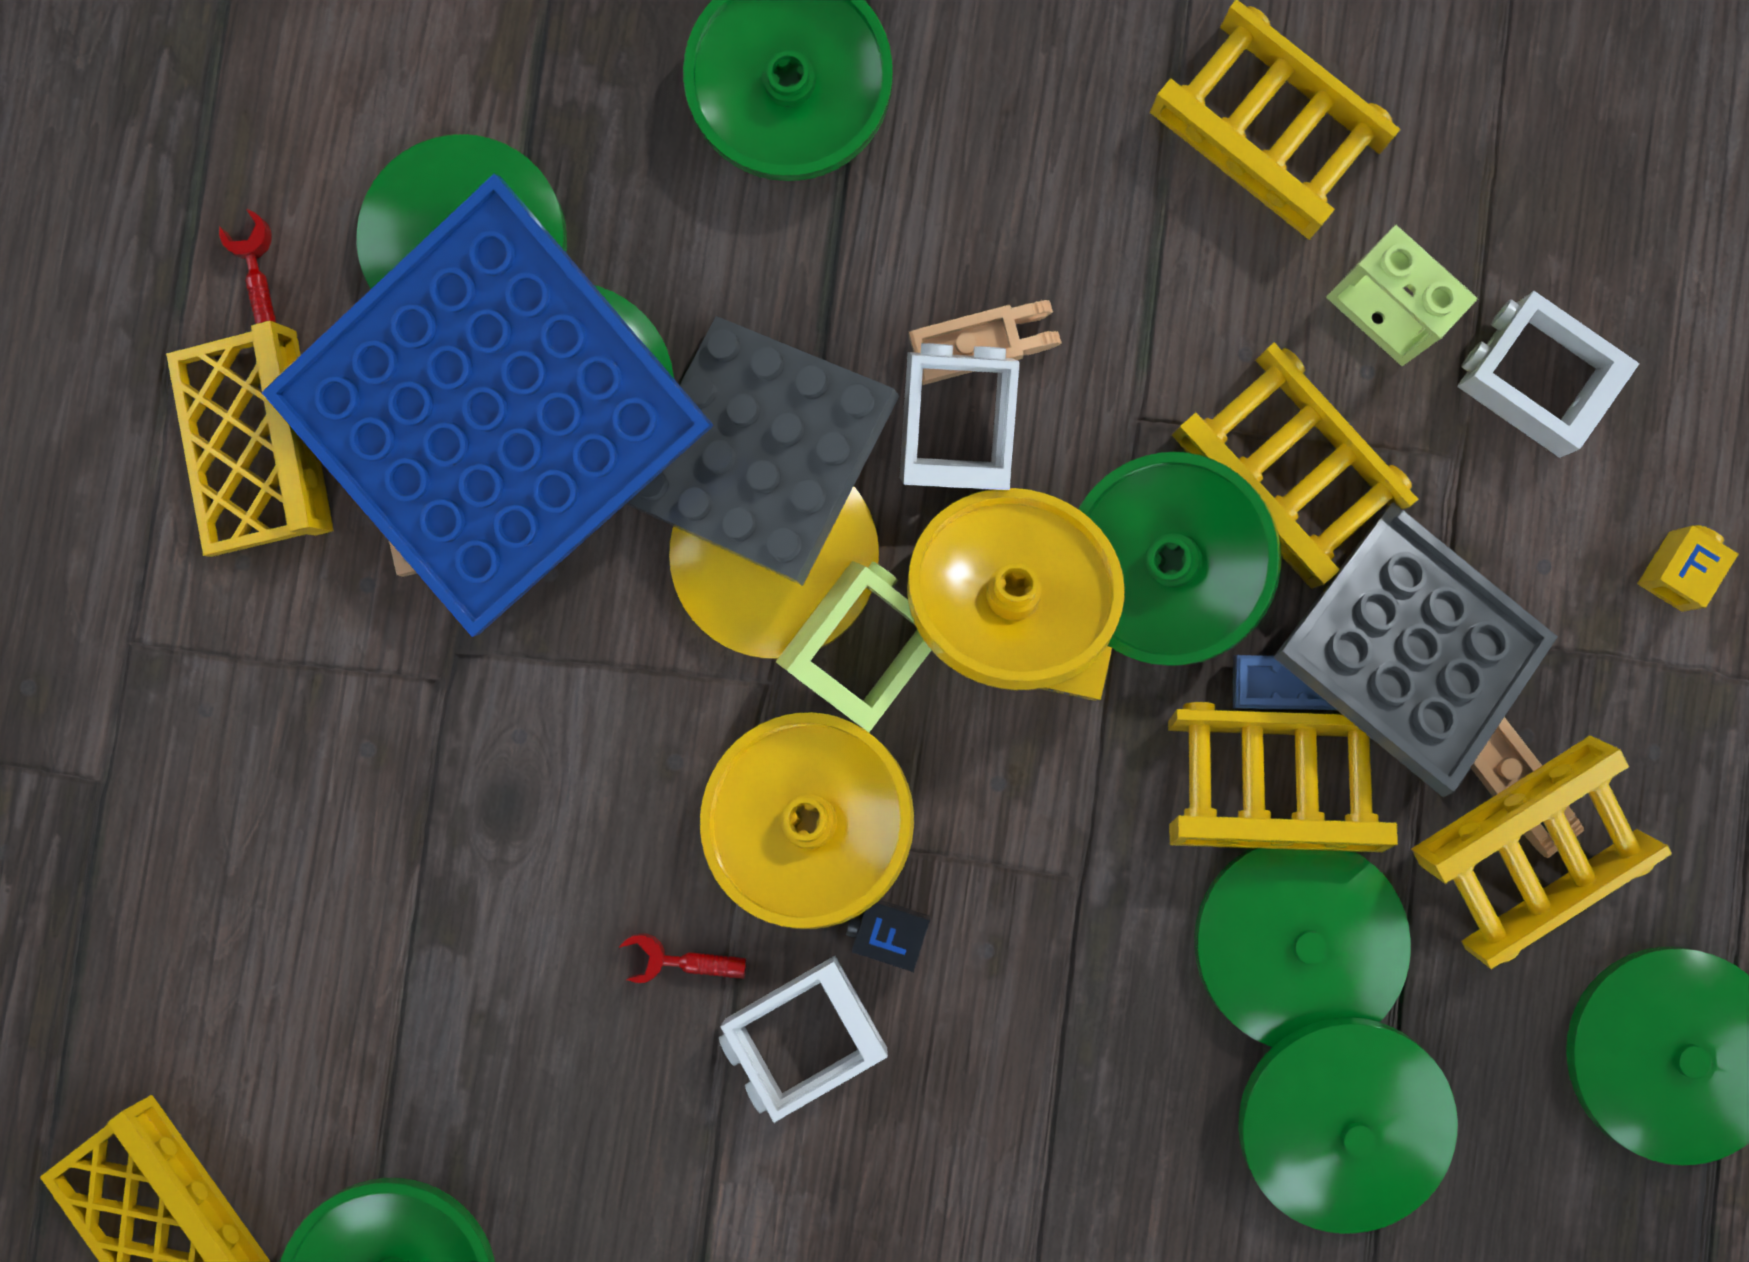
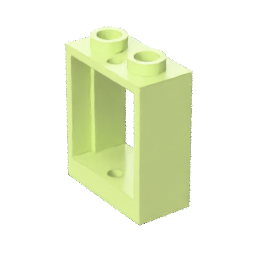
[1326,225,1478,366]
[776,561,931,732]

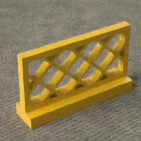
[166,321,334,557]
[40,1095,271,1262]

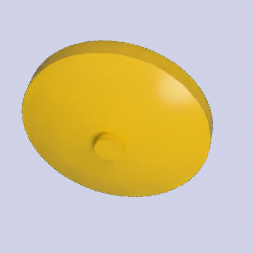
[669,486,879,659]
[907,488,1124,690]
[700,712,914,929]

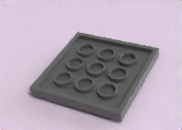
[626,316,899,586]
[1273,503,1558,797]

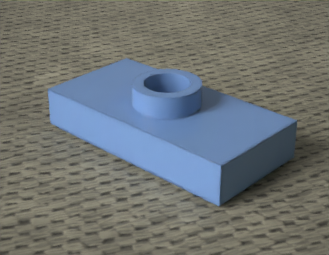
[1233,655,1336,710]

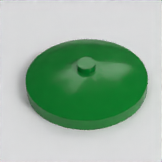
[683,0,893,181]
[356,134,567,289]
[1078,452,1281,666]
[1194,848,1411,1047]
[1566,947,1749,1165]
[1238,1017,1458,1234]
[280,1178,495,1262]

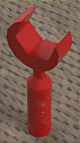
[219,209,277,324]
[619,933,747,983]

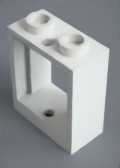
[1457,291,1640,458]
[900,343,1019,490]
[719,956,888,1122]

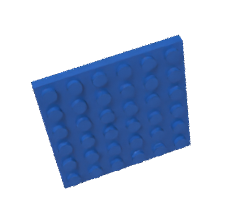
[261,174,714,637]

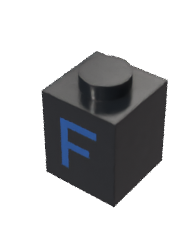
[845,899,930,972]

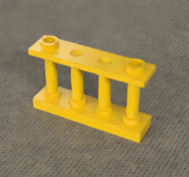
[1150,0,1401,240]
[1172,342,1418,589]
[1168,702,1398,852]
[1411,735,1672,969]

